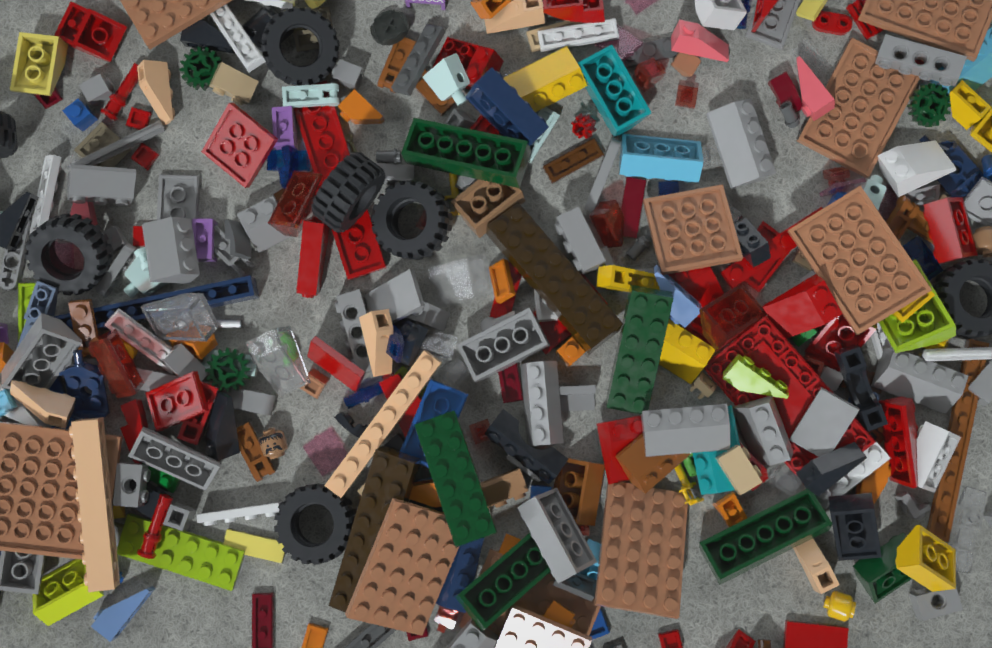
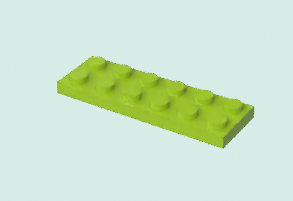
[117,513,245,591]

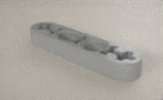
[584,138,622,212]
[0,218,32,290]

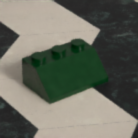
[853,532,912,604]

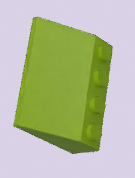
[878,260,956,353]

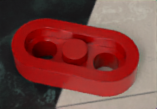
[812,11,853,35]

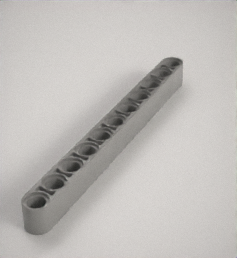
[64,355,275,415]

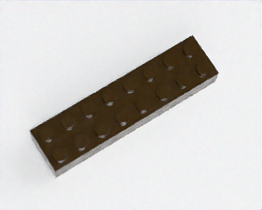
[486,202,623,355]
[328,445,421,613]

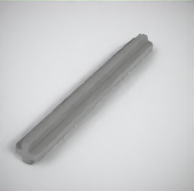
[70,121,165,166]

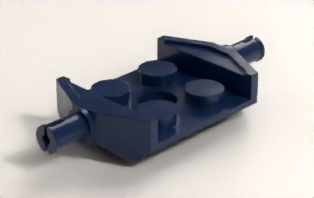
[919,134,983,197]
[59,349,110,420]

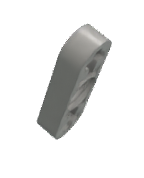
[96,243,137,298]

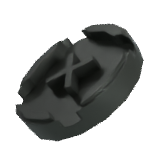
[370,10,410,45]

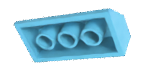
[929,27,992,103]
[619,134,704,183]

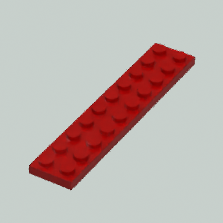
[294,81,386,280]

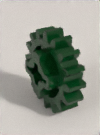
[179,46,222,91]
[907,83,951,127]
[205,348,252,393]

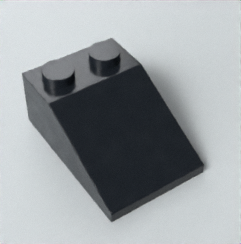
[829,493,882,561]

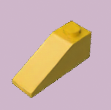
[596,265,660,292]

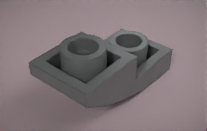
[225,219,252,259]

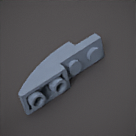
[16,280,58,349]

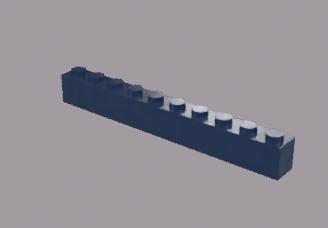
[53,275,259,332]

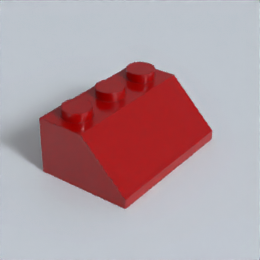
[923,197,978,263]

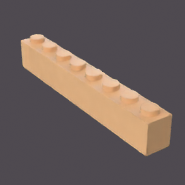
[324,350,442,498]
[69,417,120,592]

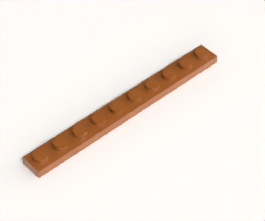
[927,339,990,542]

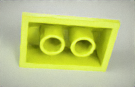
[32,559,104,626]

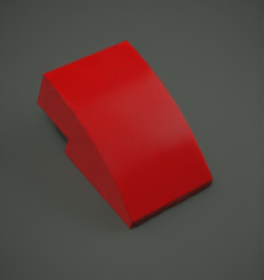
[543,0,605,23]
[54,1,127,63]

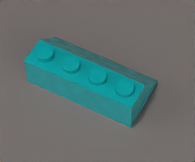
[578,45,652,138]
[692,405,741,495]

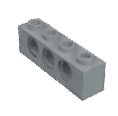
[875,34,967,86]
[335,289,372,373]

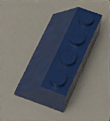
[465,68,549,146]
[436,538,484,613]

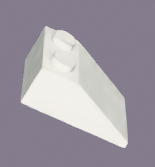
[695,0,747,30]
[878,140,956,197]
[917,421,961,493]

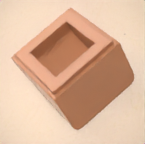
[671,52,701,77]
[300,368,330,399]

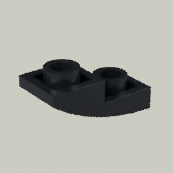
[334,412,368,438]

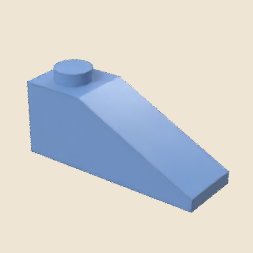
[654,265,702,328]
[91,586,156,642]

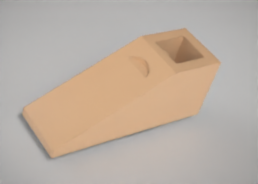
[484,0,545,34]
[137,60,175,125]
[359,309,393,377]
[10,380,76,429]
[793,539,840,594]

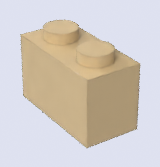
[209,62,259,106]
[715,445,762,495]

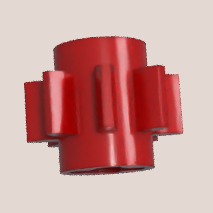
[571,113,597,139]

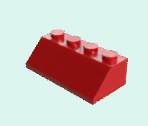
[879,396,918,488]

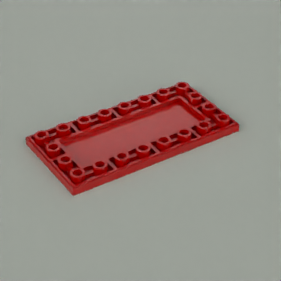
[704,315,876,485]

